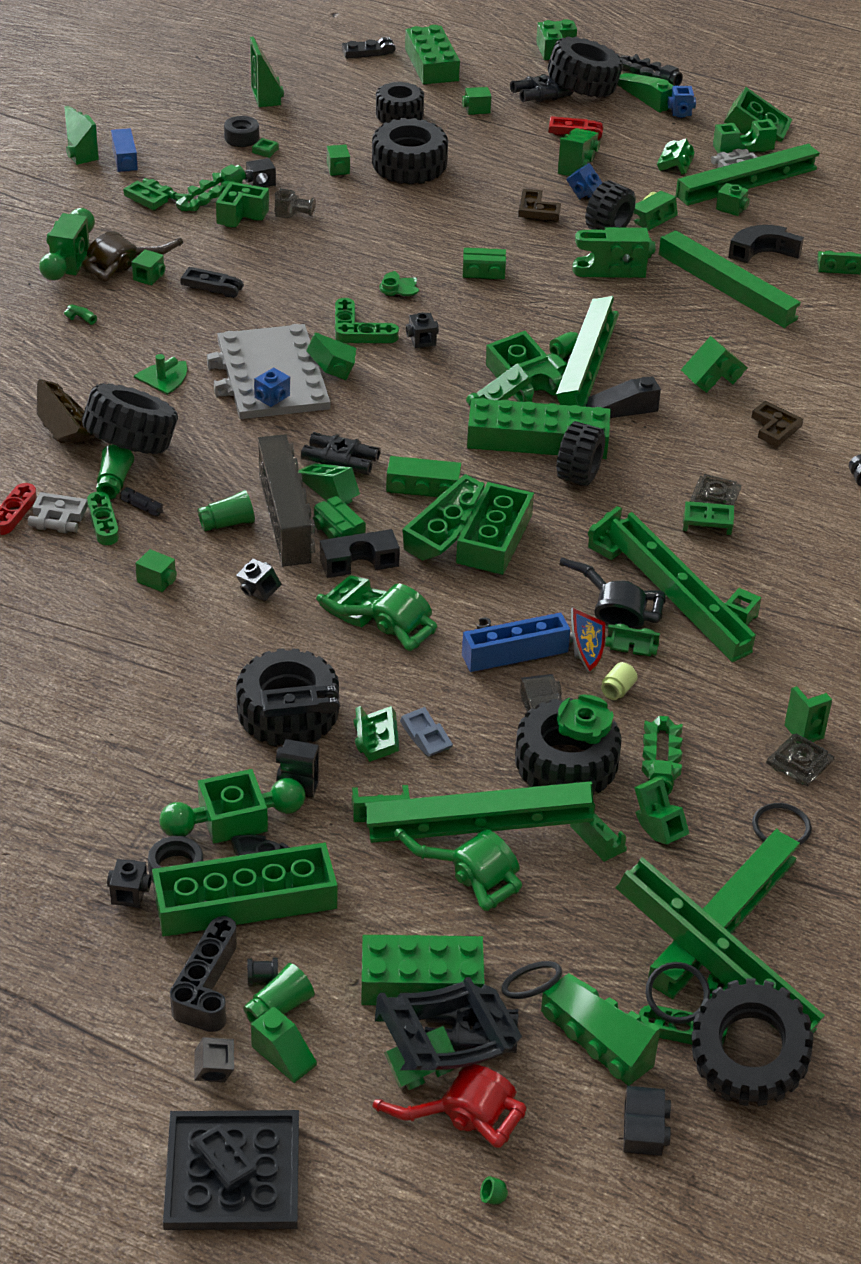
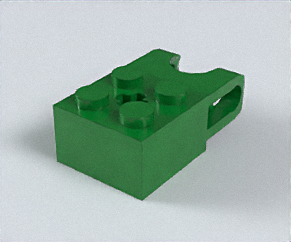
[572,227,650,278]
[486,331,562,402]

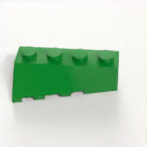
[541,973,661,1086]

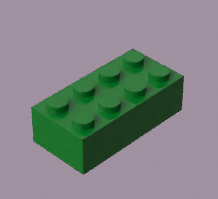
[405,25,460,85]
[456,482,534,575]
[361,935,484,1005]

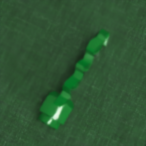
[175,164,246,212]
[641,716,683,795]

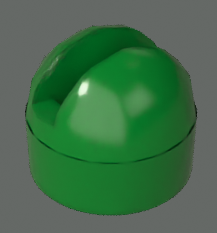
[480,1176,508,1205]

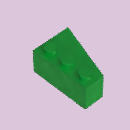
[557,128,600,176]

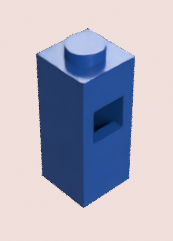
[111,128,138,172]

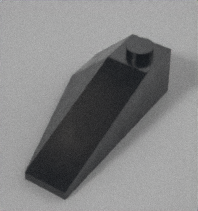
[586,376,661,418]

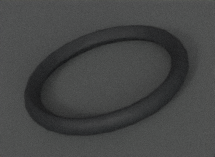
[752,803,812,845]
[501,961,562,999]
[645,962,710,1024]

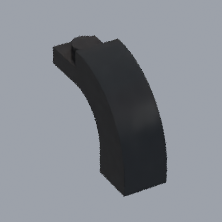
[728,225,804,264]

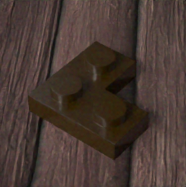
[518,189,561,221]
[751,401,804,447]

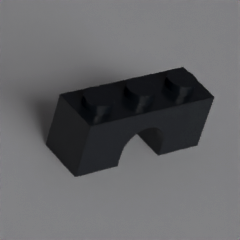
[320,529,400,578]

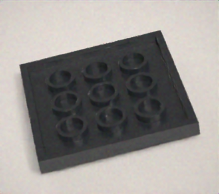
[163,1110,299,1230]

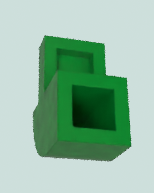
[634,777,690,844]

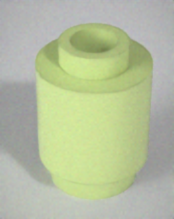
[601,662,638,700]

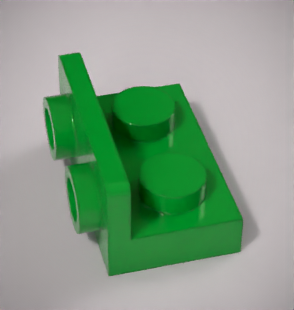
[817,251,861,275]

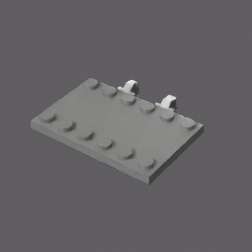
[207,324,330,419]

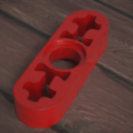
[0,483,37,535]

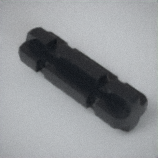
[120,487,163,517]

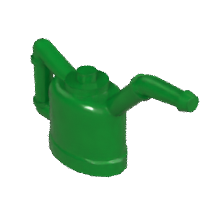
[316,583,438,651]
[394,828,522,911]

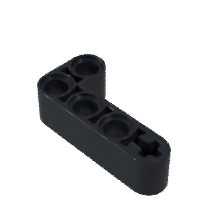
[170,916,237,1032]

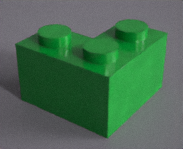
[536,19,577,60]
[216,182,269,227]
[681,336,748,393]

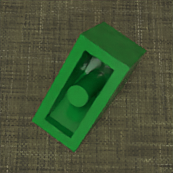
[306,332,357,380]
[251,1007,317,1083]

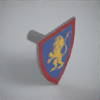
[569,608,605,672]

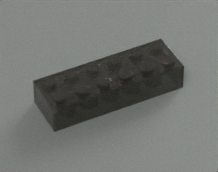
[258,434,316,567]

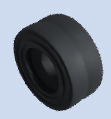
[224,116,260,147]

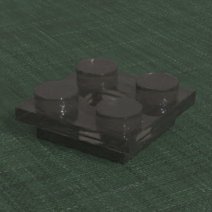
[689,474,742,506]
[766,733,835,787]

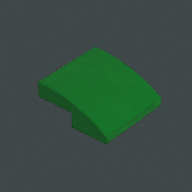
[319,575,387,627]

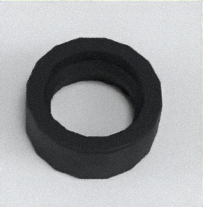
[148,836,203,882]

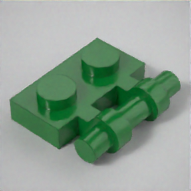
[123,178,177,210]

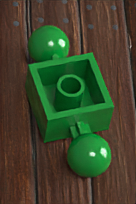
[39,208,95,281]
[159,769,305,844]

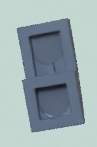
[400,707,453,757]

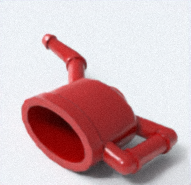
[372,1064,527,1148]

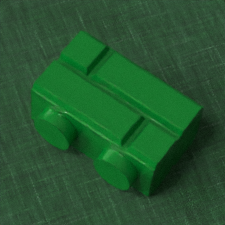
[462,247,506,280]
[312,496,366,539]

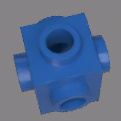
[668,86,696,118]
[566,163,602,200]
[254,367,290,407]

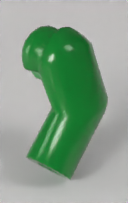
[64,304,97,325]

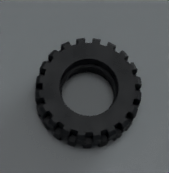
[547,37,623,98]
[372,118,448,184]
[82,383,178,454]
[236,648,339,747]
[515,698,622,795]
[692,978,813,1106]

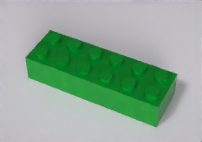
[467,398,610,459]
[152,842,338,937]

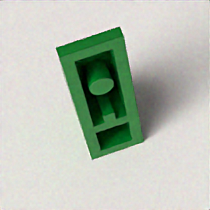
[295,463,360,504]

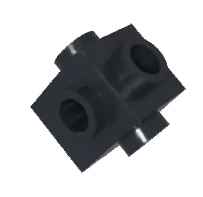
[406,312,439,348]
[236,559,282,601]
[107,859,151,908]

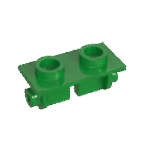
[605,624,660,657]

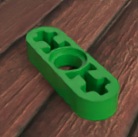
[87,492,119,545]

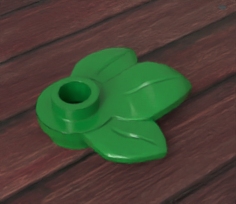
[379,271,419,296]

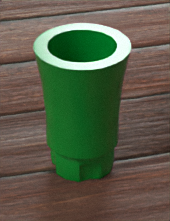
[96,444,135,499]
[197,490,255,531]
[243,963,315,1023]

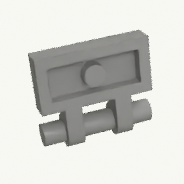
[711,149,757,168]
[28,492,88,533]

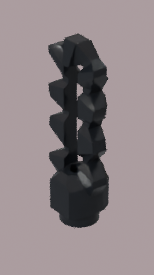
[620,54,683,86]

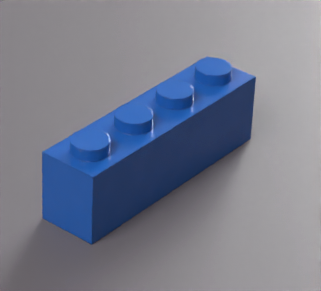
[462,612,570,672]

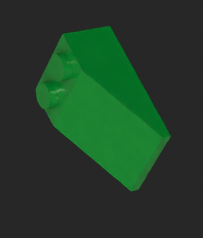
[250,36,284,107]
[724,87,793,142]

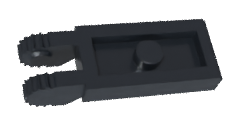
[342,37,396,59]
[180,267,244,298]
[260,685,340,718]

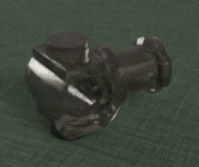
[274,188,316,218]

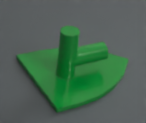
[134,354,187,395]

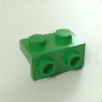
[657,138,695,174]
[588,506,623,560]
[353,706,399,762]

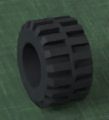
[376,82,424,123]
[585,180,636,230]
[556,421,605,486]

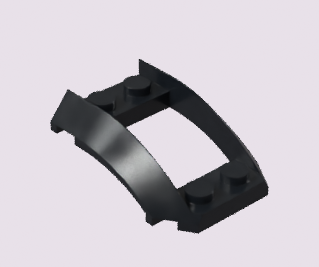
[375,977,522,1071]

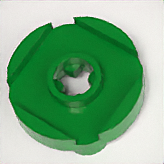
[557,694,613,744]

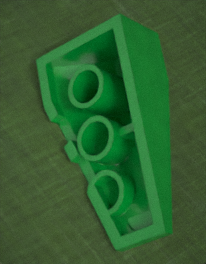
[402,474,484,561]

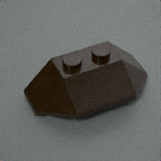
[37,379,96,444]

